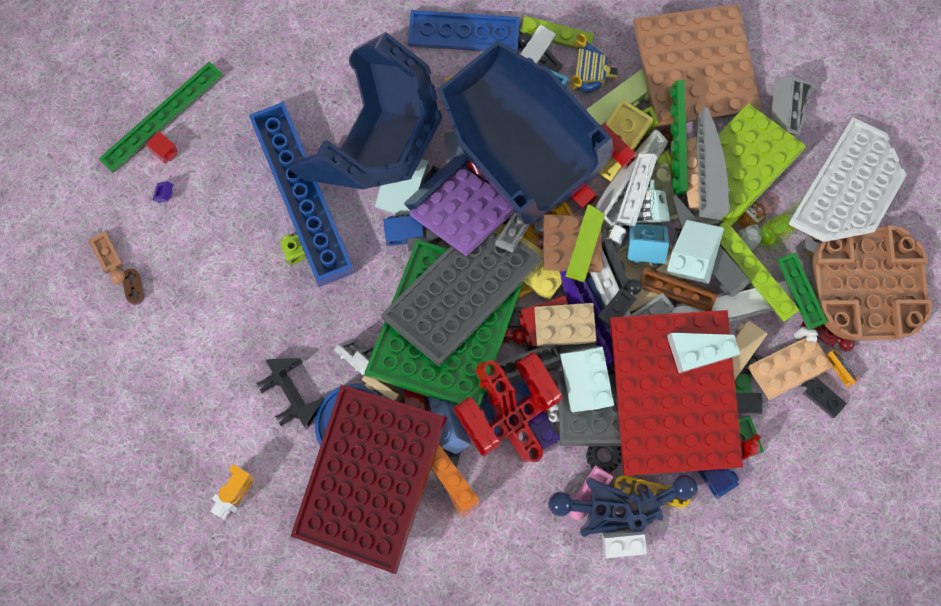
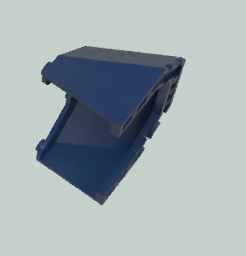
[288,32,442,190]

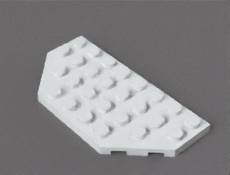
[789,117,906,242]

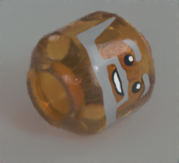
[738,202,766,228]

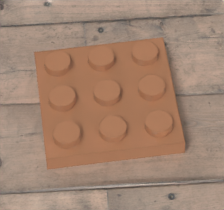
[543,215,602,273]

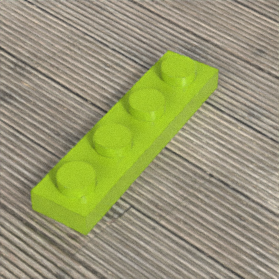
[520,16,595,50]

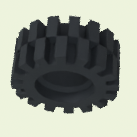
[586,446,622,473]

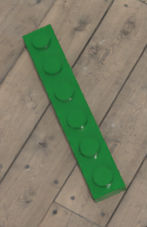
[669,80,688,195]

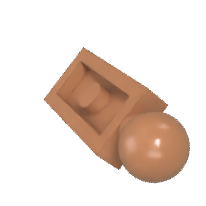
[89,231,126,284]

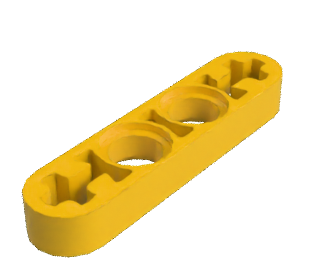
[614,476,690,509]

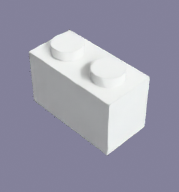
[602,530,647,558]

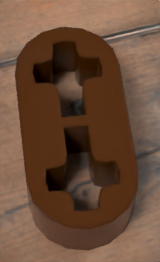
[123,269,144,305]

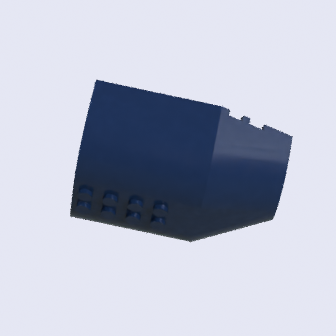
[438,40,614,224]

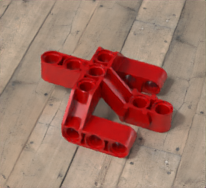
[454,352,562,462]

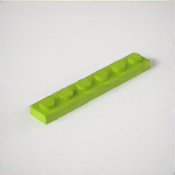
[719,221,799,323]

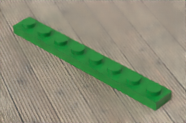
[99,61,223,173]

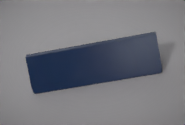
[404,156,468,211]

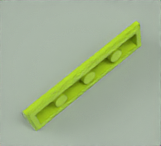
[566,205,605,282]

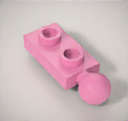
[570,465,613,520]

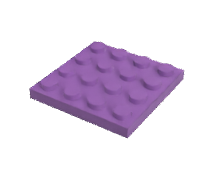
[410,166,514,257]

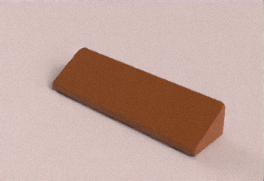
[640,266,717,311]

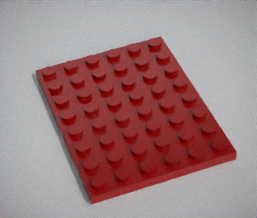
[610,310,743,476]

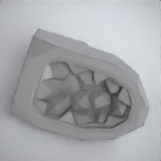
[737,225,763,251]

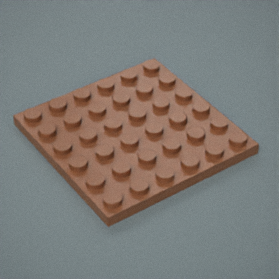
[633,4,762,127]

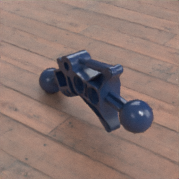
[548,475,697,537]

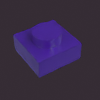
[152,181,174,203]

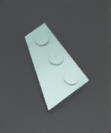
[667,333,740,373]

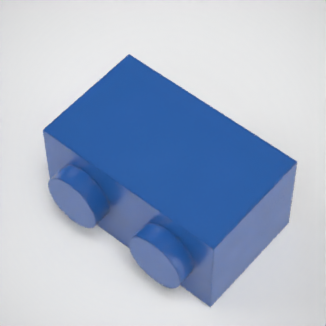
[383,214,424,246]

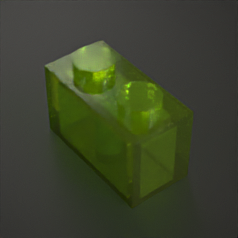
[760,212,795,250]

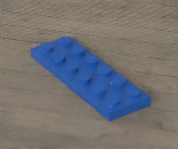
[408,10,520,51]

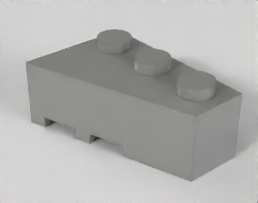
[771,76,815,136]

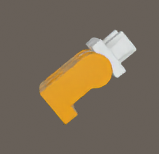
[210,464,255,520]

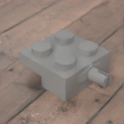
[334,338,374,375]

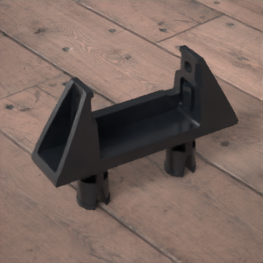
[256,358,324,430]

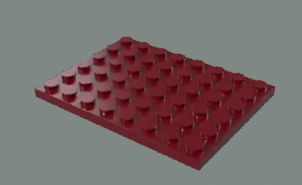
[291,384,447,574]

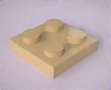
[362,376,404,402]

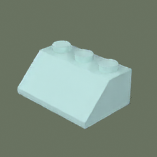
[560,346,614,412]

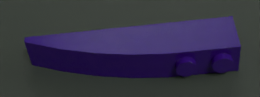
[560,271,614,370]

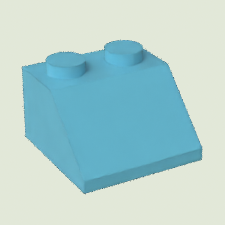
[627,223,669,264]

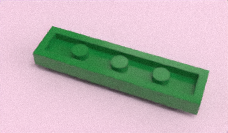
[777,253,827,330]

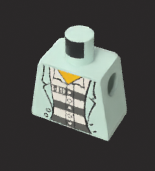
[636,180,670,224]

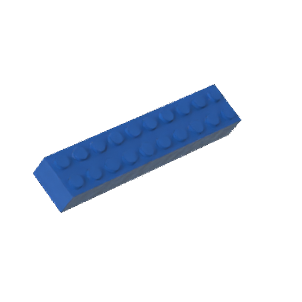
[249,102,354,287]

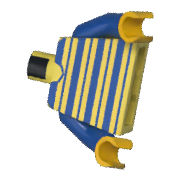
[569,34,617,93]

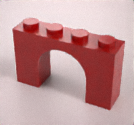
[572,123,638,210]

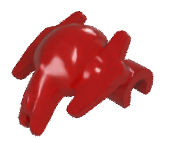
[740,434,761,461]

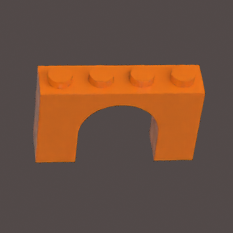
[431,445,479,518]

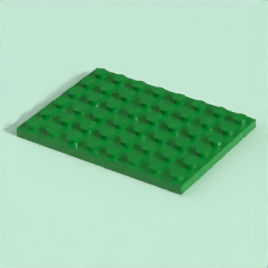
[364,240,523,407]

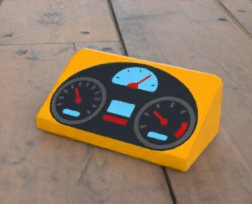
[826,349,859,388]

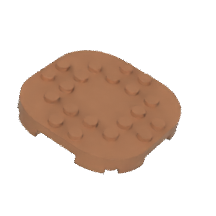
[813,225,932,341]

